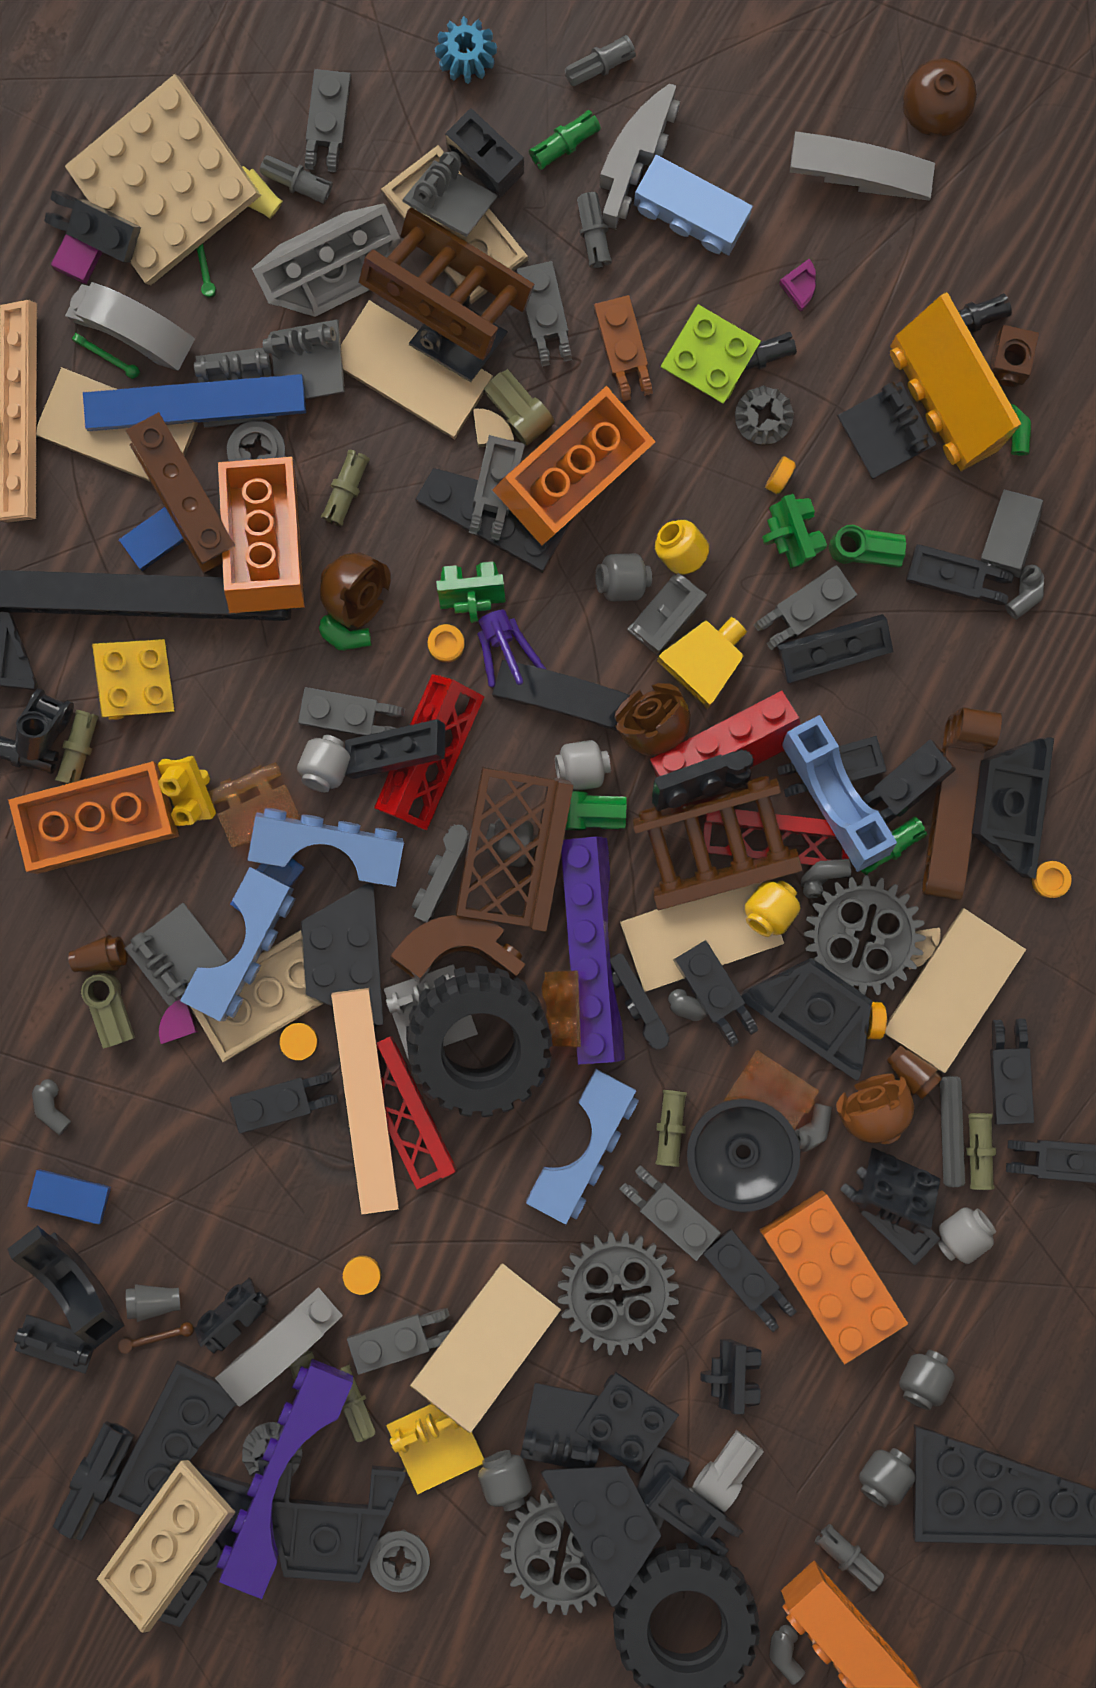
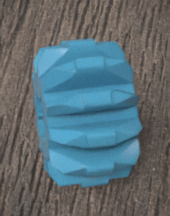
[435,16,497,84]

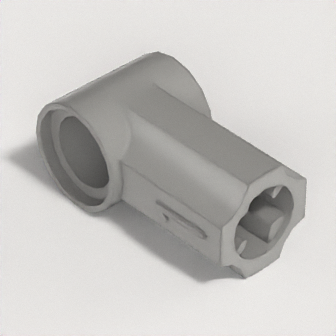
[692,1430,764,1512]

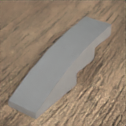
[790,131,935,200]

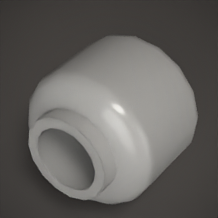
[297,735,350,793]
[555,740,611,791]
[938,1207,996,1264]

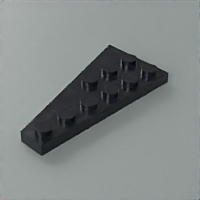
[913,1424,1096,1546]

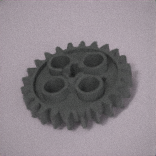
[804,875,926,995]
[558,1231,679,1355]
[501,1490,606,1615]

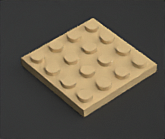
[65,74,261,286]

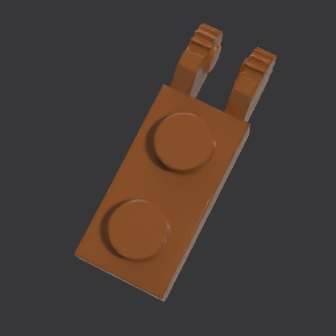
[594,295,653,402]

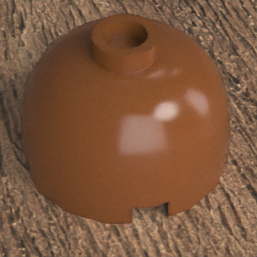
[836,1074,914,1144]

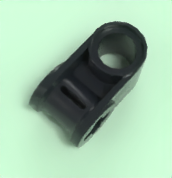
[15,688,74,760]

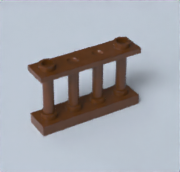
[358,207,535,361]
[125,412,235,575]
[633,776,803,911]

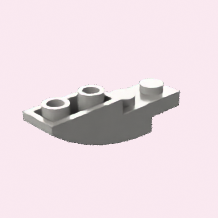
[600,84,680,229]

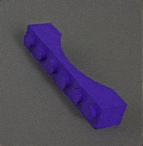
[561,836,625,1065]
[216,1359,353,1599]

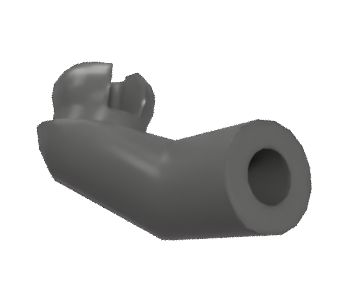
[1005,564,1044,620]
[800,859,851,898]
[668,989,707,1021]
[32,1079,71,1136]
[769,1625,805,1685]

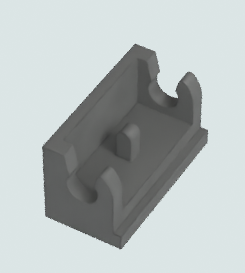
[981,489,1043,578]
[627,573,707,656]

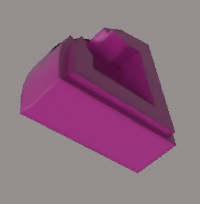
[779,259,816,312]
[159,999,198,1044]

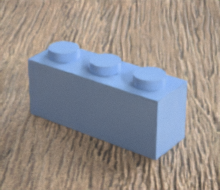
[634,155,753,255]

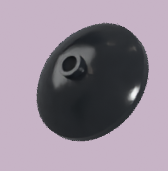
[687,1098,800,1212]

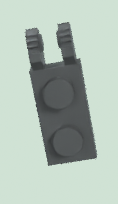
[305,69,352,172]
[517,261,572,367]
[469,435,525,540]
[754,565,857,650]
[298,687,405,736]
[412,824,470,923]
[620,1165,721,1261]
[347,1308,450,1375]

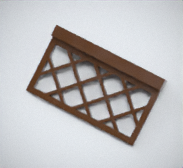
[456,767,574,932]

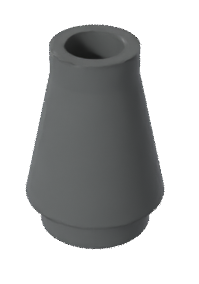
[126,1284,180,1322]

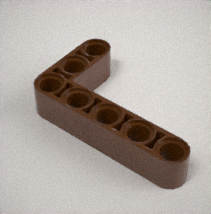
[922,707,1002,900]

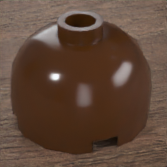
[903,58,977,136]
[320,552,391,628]
[615,683,691,755]

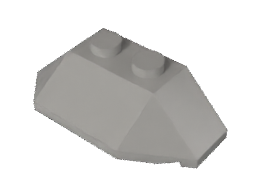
[252,203,400,317]

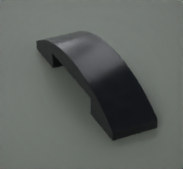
[492,660,630,731]

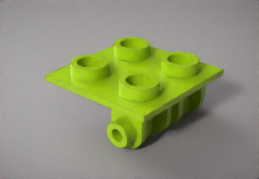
[661,304,761,404]

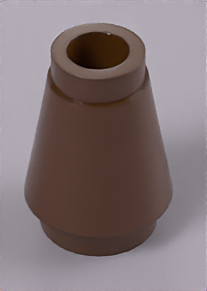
[68,935,127,973]
[886,1045,942,1100]

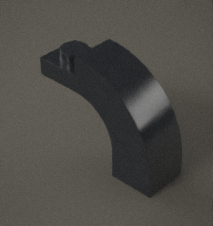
[7,1225,125,1349]

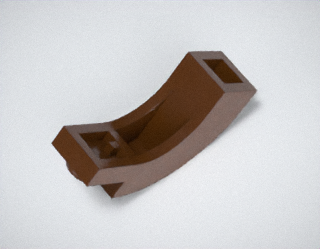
[390,915,526,984]

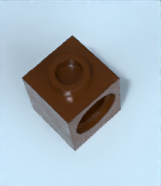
[989,325,1039,387]

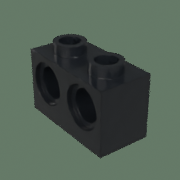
[445,108,524,199]

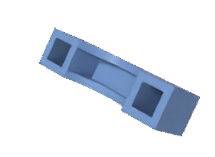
[782,715,897,872]
[248,808,404,887]
[180,867,295,1022]
[526,1069,639,1224]

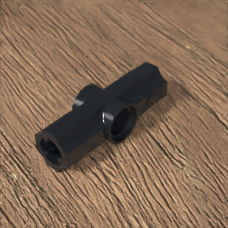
[53,1421,135,1541]

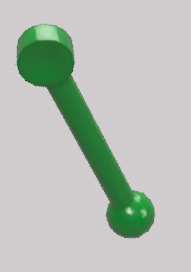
[197,243,216,298]
[72,333,140,379]

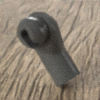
[794,1103,833,1152]

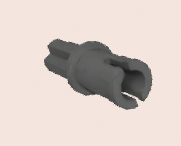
[564,35,636,86]
[259,155,333,205]
[577,192,612,268]
[814,1524,884,1592]

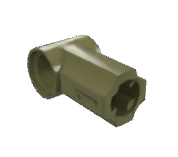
[484,369,555,446]
[81,973,135,1049]

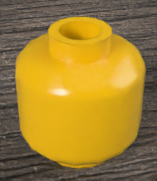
[655,520,709,575]
[744,881,800,937]

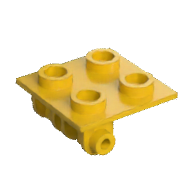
[92,639,174,720]
[386,1404,484,1494]

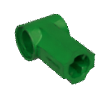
[829,525,906,568]
[565,791,627,831]

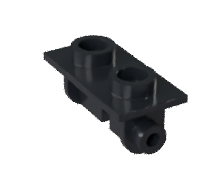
[194,1278,269,1354]
[14,1314,94,1374]

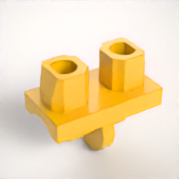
[157,756,216,826]

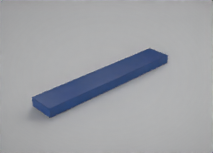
[83,374,306,431]

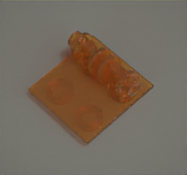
[542,971,581,1047]
[723,1050,819,1129]

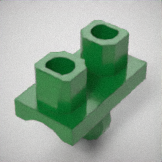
[762,494,827,569]
[436,562,506,623]

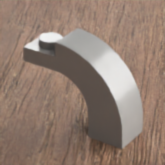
[65,282,195,371]
[215,1287,343,1407]

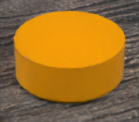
[765,456,796,494]
[427,624,465,663]
[1032,861,1071,898]
[867,1002,887,1040]
[280,1023,318,1060]
[343,1256,381,1295]

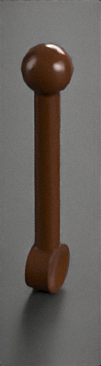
[118,1322,194,1354]

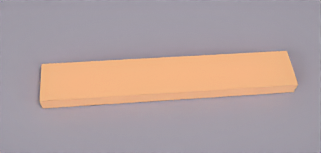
[0,300,37,523]
[331,988,399,1214]

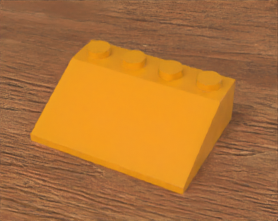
[890,292,1021,471]

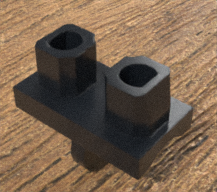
[700,1339,762,1415]

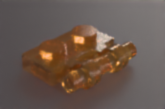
[209,762,301,849]

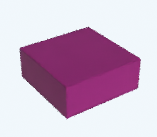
[51,234,102,284]

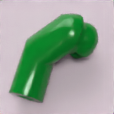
[1011,404,1031,456]
[319,614,372,651]

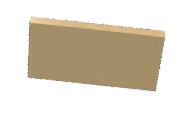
[381,145,528,304]
[341,300,493,440]
[36,367,198,482]
[620,882,784,992]
[885,908,1026,1073]
[191,930,323,1062]
[410,1263,561,1433]
[97,1460,235,1633]

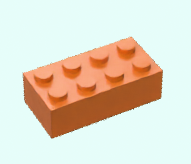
[492,386,655,545]
[218,457,304,613]
[8,761,179,874]
[759,1190,908,1365]
[781,1560,922,1688]

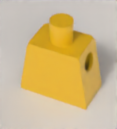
[657,617,747,709]

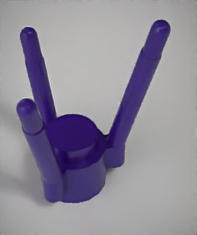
[477,610,546,688]

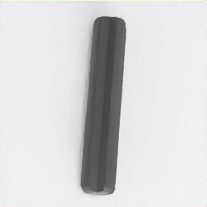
[940,1076,965,1187]

